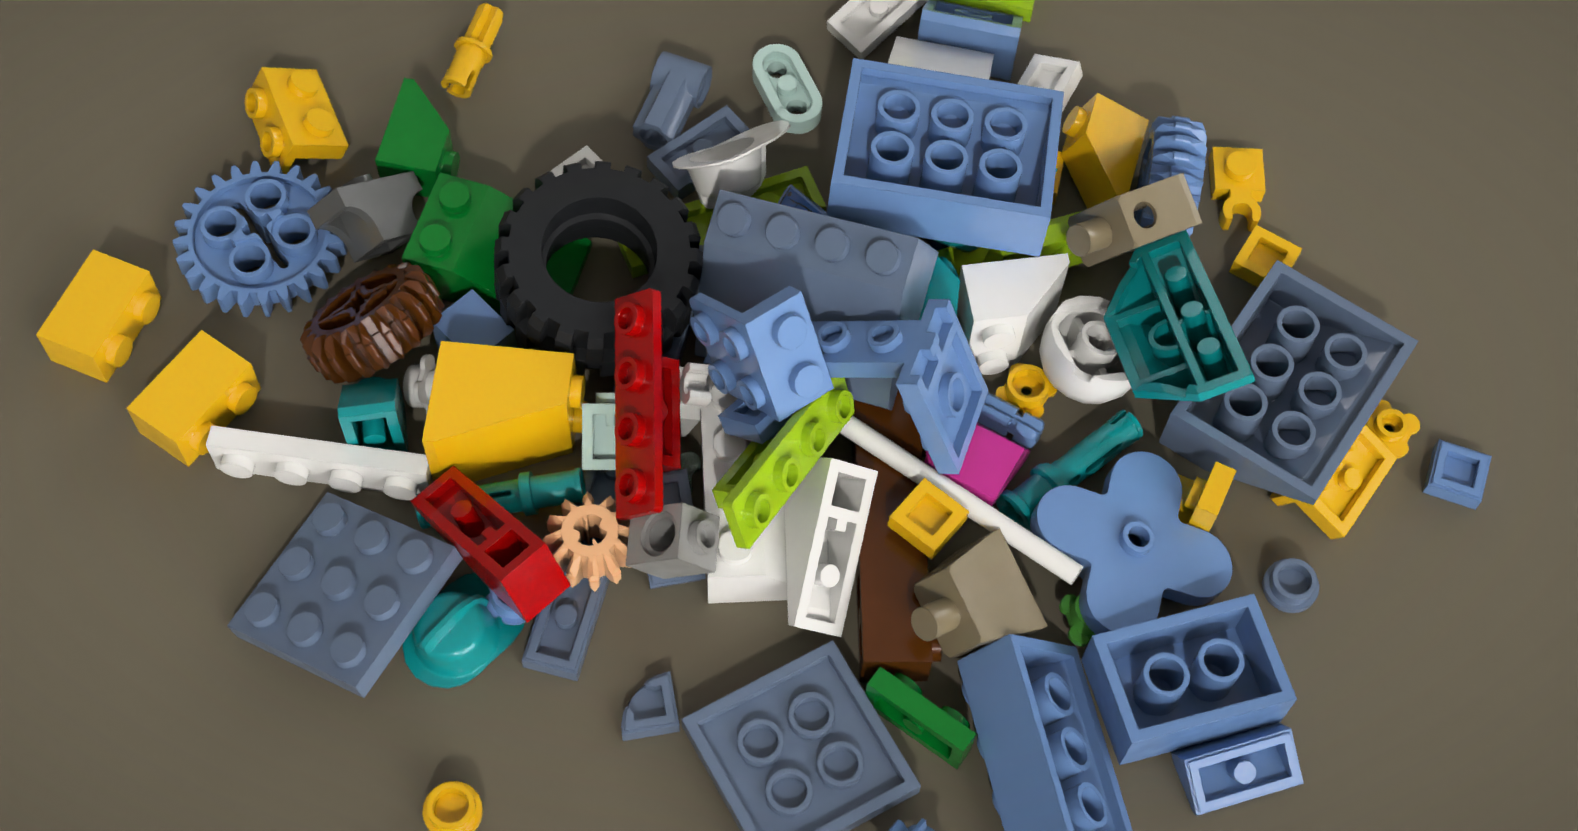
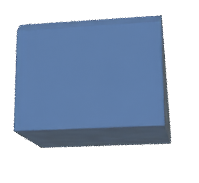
[917,0,1023,80]

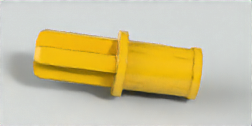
[441,3,503,98]

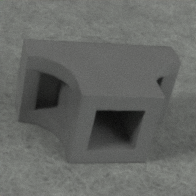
[307,171,422,263]

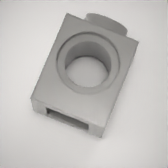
[626,502,720,579]

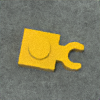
[1208,147,1266,231]

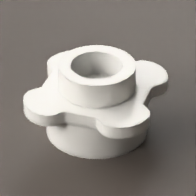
[403,354,436,414]

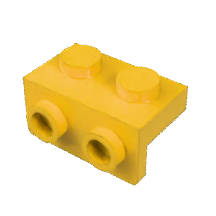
[245,67,349,174]

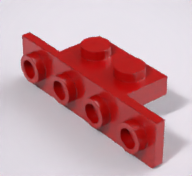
[614,288,681,520]

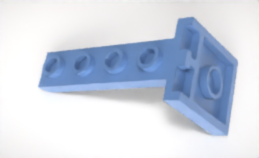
[703,299,989,474]

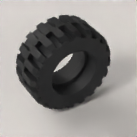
[494,161,703,377]

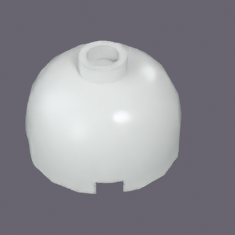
[1039,295,1131,404]

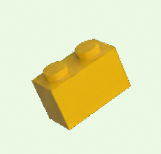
[36,249,162,383]
[126,330,261,467]

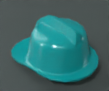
[402,573,525,689]

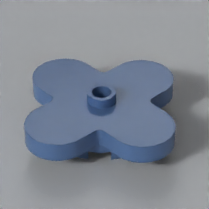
[1030,451,1233,634]

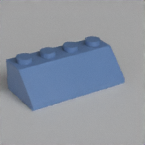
[957,634,1133,831]

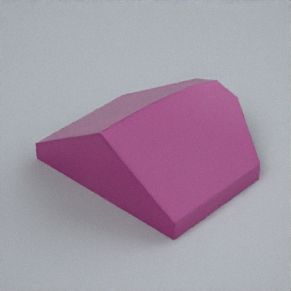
[924,422,1031,506]

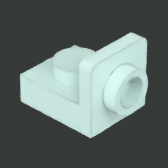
[582,393,616,470]

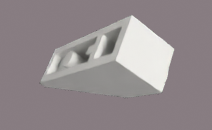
[784,457,878,637]

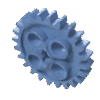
[173,161,348,318]

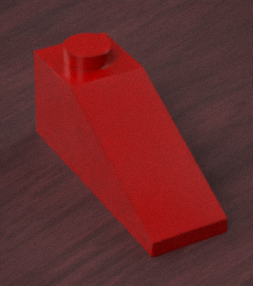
[410,465,571,623]

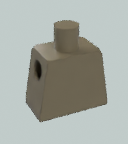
[1066,173,1202,267]
[911,528,1048,658]

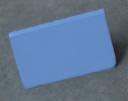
[1171,723,1304,816]

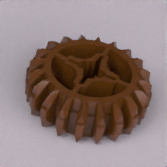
[300,262,445,384]

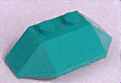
[1103,230,1255,402]

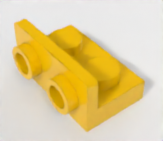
[1270,425,1397,539]

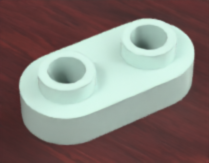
[752,44,822,134]

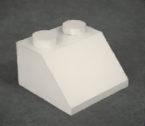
[957,253,1070,375]

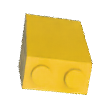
[422,341,588,482]

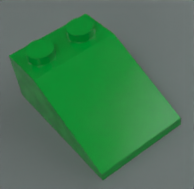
[402,172,592,316]

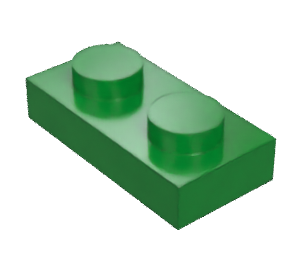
[865,666,976,769]

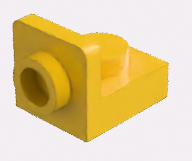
[1178,462,1237,532]

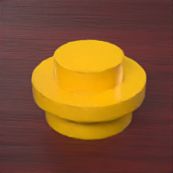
[422,781,483,831]

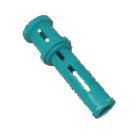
[996,409,1143,532]

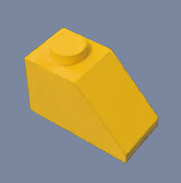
[1061,93,1149,209]

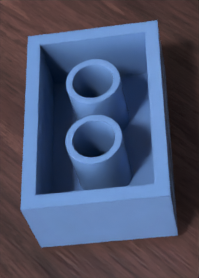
[1081,594,1297,766]

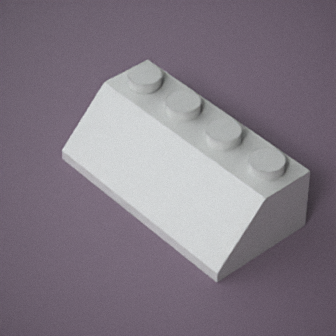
[700,375,787,604]

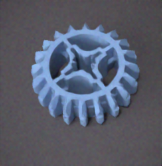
[1134,115,1207,237]

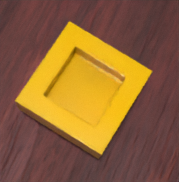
[1229,225,1302,287]
[887,478,969,560]

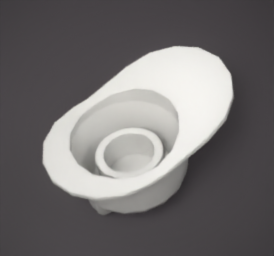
[672,120,791,209]

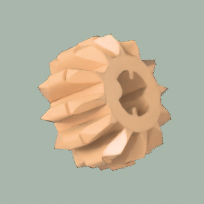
[542,491,631,592]

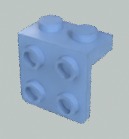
[689,286,834,422]

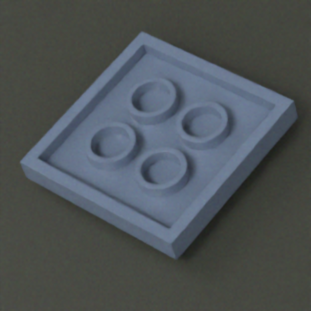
[227,492,463,698]
[681,640,921,831]

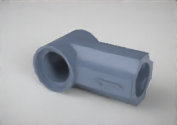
[633,51,713,151]

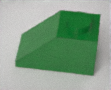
[375,77,460,198]

